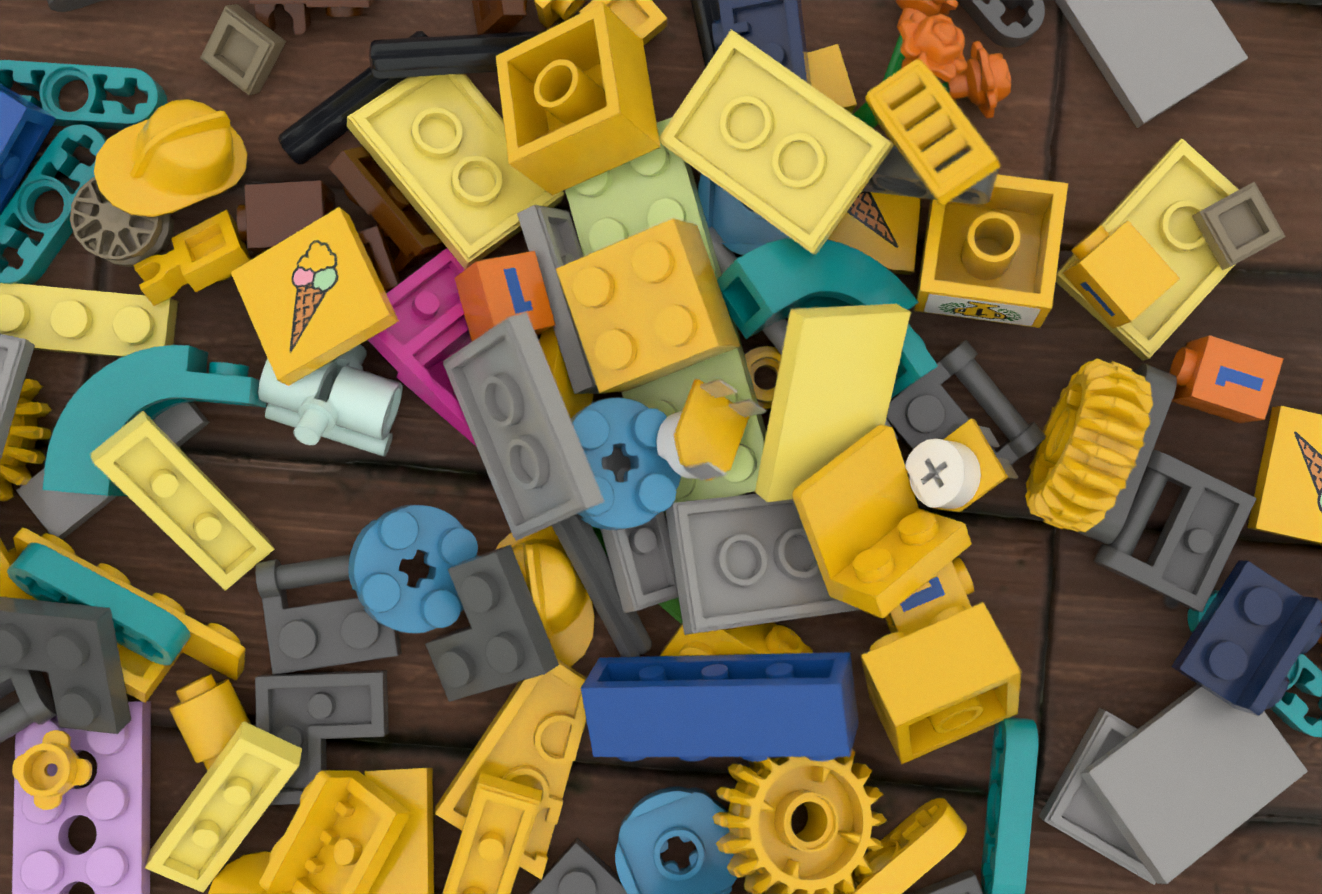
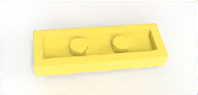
[0,283,178,358]
[90,411,274,591]
[145,721,302,893]

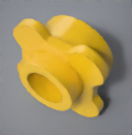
[12,730,92,810]

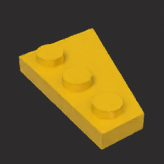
[435,659,586,880]

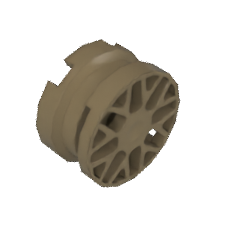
[70,177,175,267]

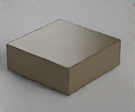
[200,4,286,95]
[1192,181,1286,270]

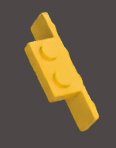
[13,527,245,703]

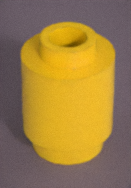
[169,674,251,771]

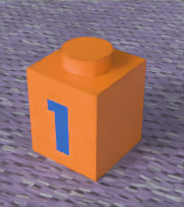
[454,251,555,341]
[1169,335,1283,423]

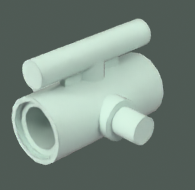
[258,344,403,457]

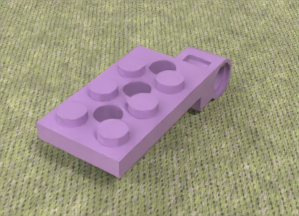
[12,701,151,894]

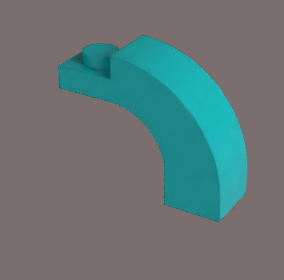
[717,238,938,399]
[42,345,266,496]

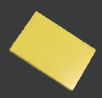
[659,29,894,255]
[346,74,565,269]
[1056,138,1239,361]
[755,304,911,502]

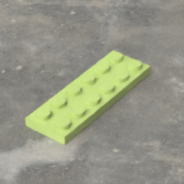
[565,117,767,516]

